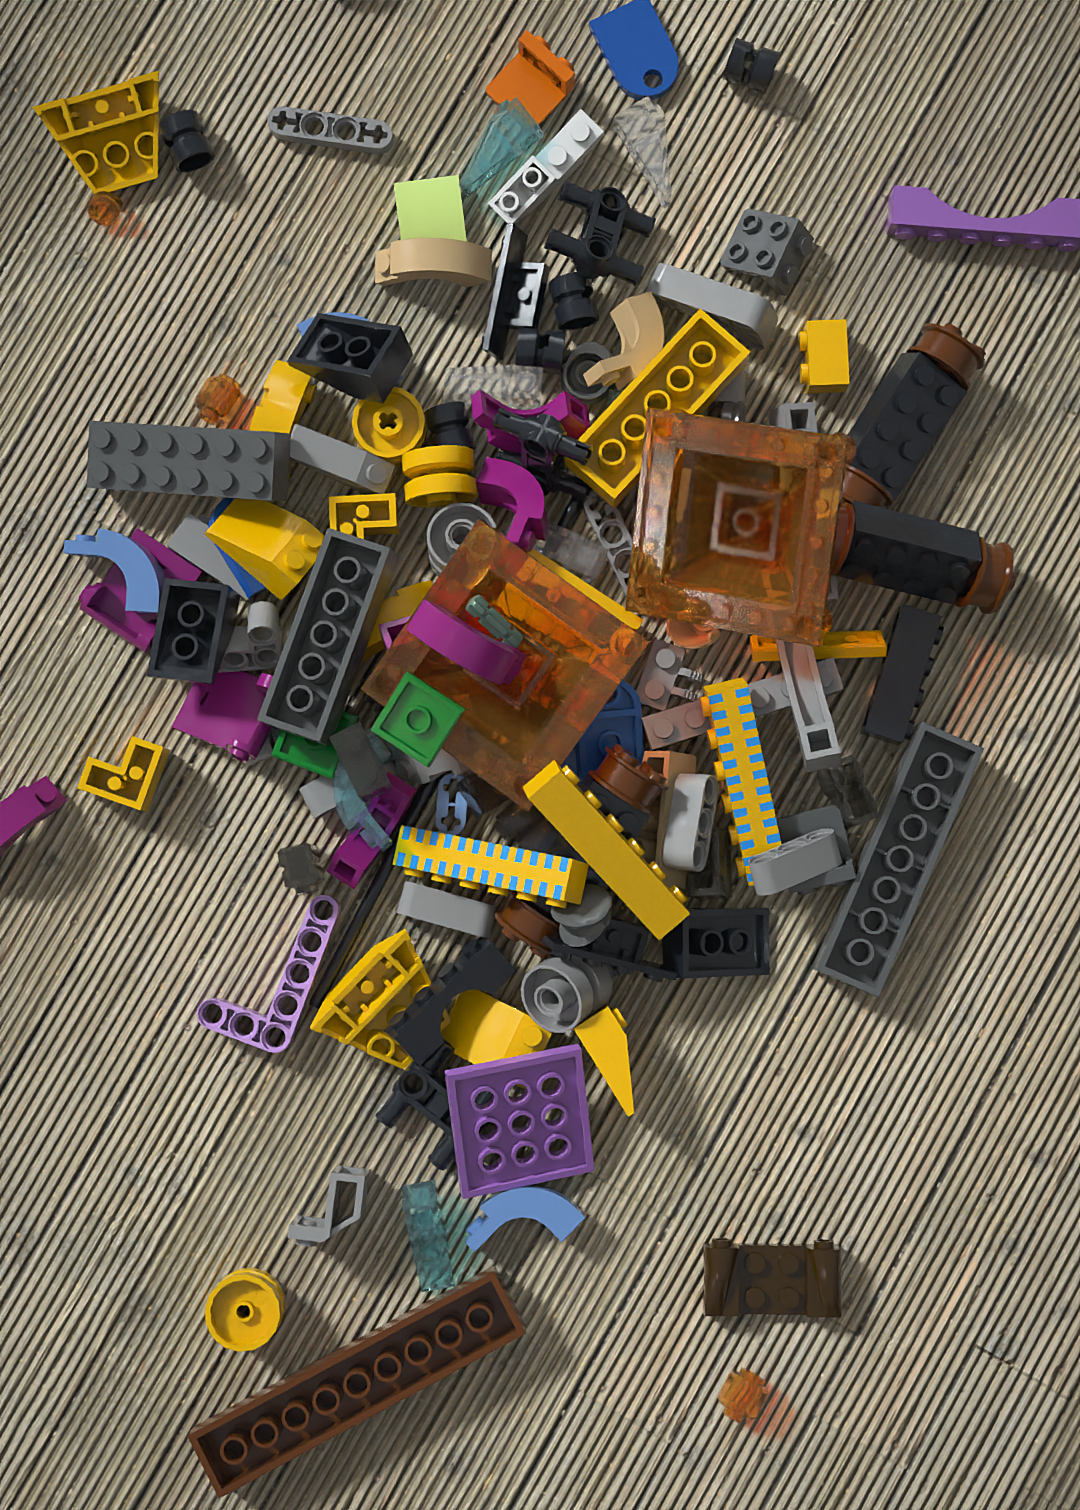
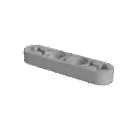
[267,106,393,154]
[583,491,656,610]

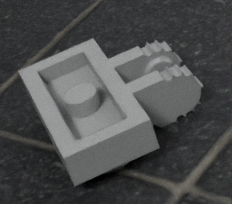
[636,639,705,712]

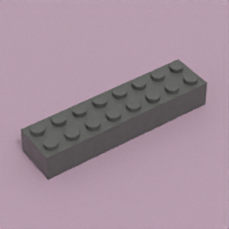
[811,722,984,997]

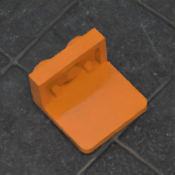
[486,30,575,132]

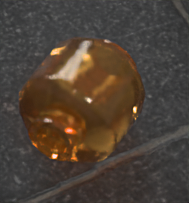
[195,374,244,425]
[718,1367,769,1423]

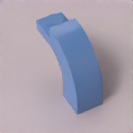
[63,528,165,614]
[465,1184,586,1252]

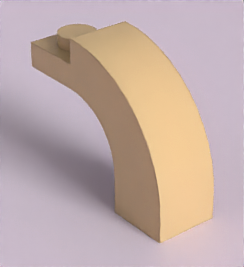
[375,238,492,287]
[583,291,664,391]

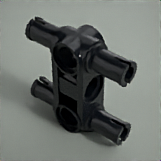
[544,180,656,286]
[493,407,593,502]
[375,1038,492,1171]

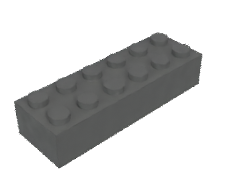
[87,421,291,501]
[257,528,399,747]

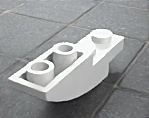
[488,109,605,224]

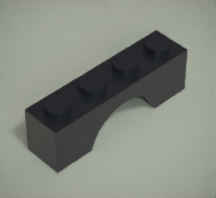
[384,937,516,1066]

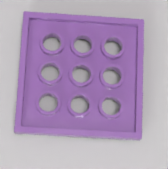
[445,1044,594,1199]

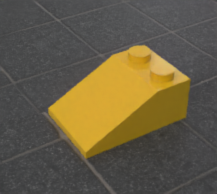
[204,498,324,600]
[441,989,552,1089]
[573,1004,634,1117]

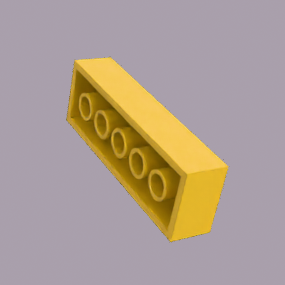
[564,308,750,508]

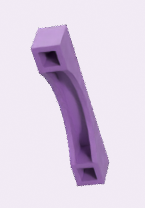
[886,185,1080,252]

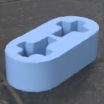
[436,773,469,836]

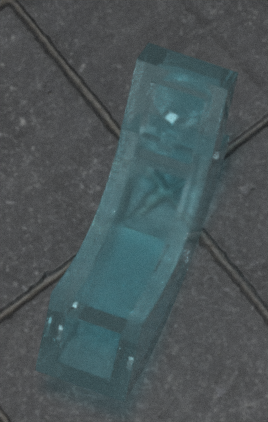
[334,727,393,851]

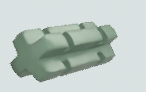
[465,595,523,648]

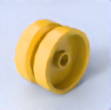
[352,387,427,467]
[402,445,478,508]
[205,1267,286,1352]

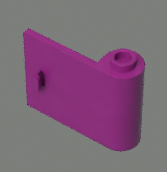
[78,528,204,654]
[171,671,273,763]

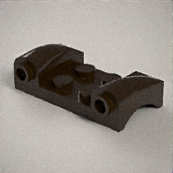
[703,1238,841,1318]

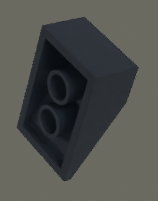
[287,313,413,404]
[147,578,240,685]
[662,908,770,979]

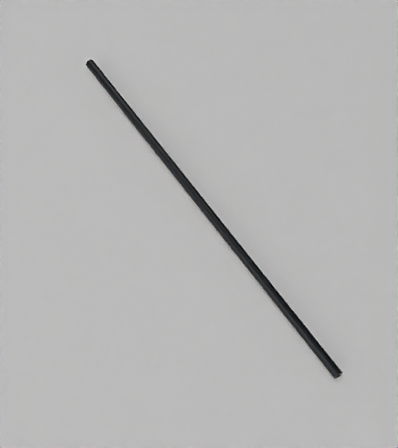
[308,495,586,1009]

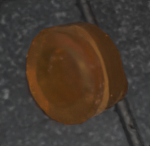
[87,191,123,226]

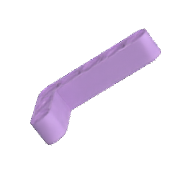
[197,895,341,1053]

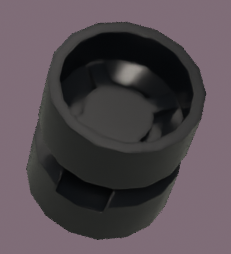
[723,38,780,94]
[159,110,215,173]
[549,272,599,331]
[515,327,566,375]
[424,401,476,451]

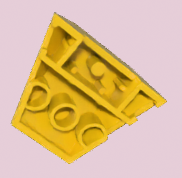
[32,71,159,196]
[310,929,451,1070]

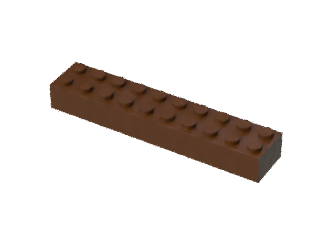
[187,1265,526,1498]

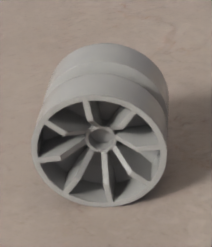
[427,503,498,587]
[521,955,612,1033]

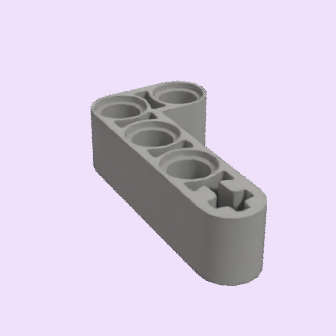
[645,263,778,350]
[218,601,283,673]

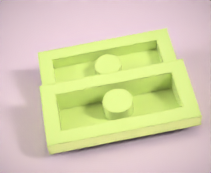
[394,175,467,242]

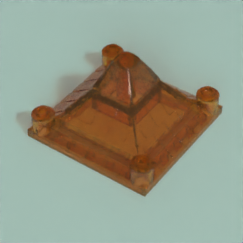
[625,407,856,647]
[361,519,650,811]

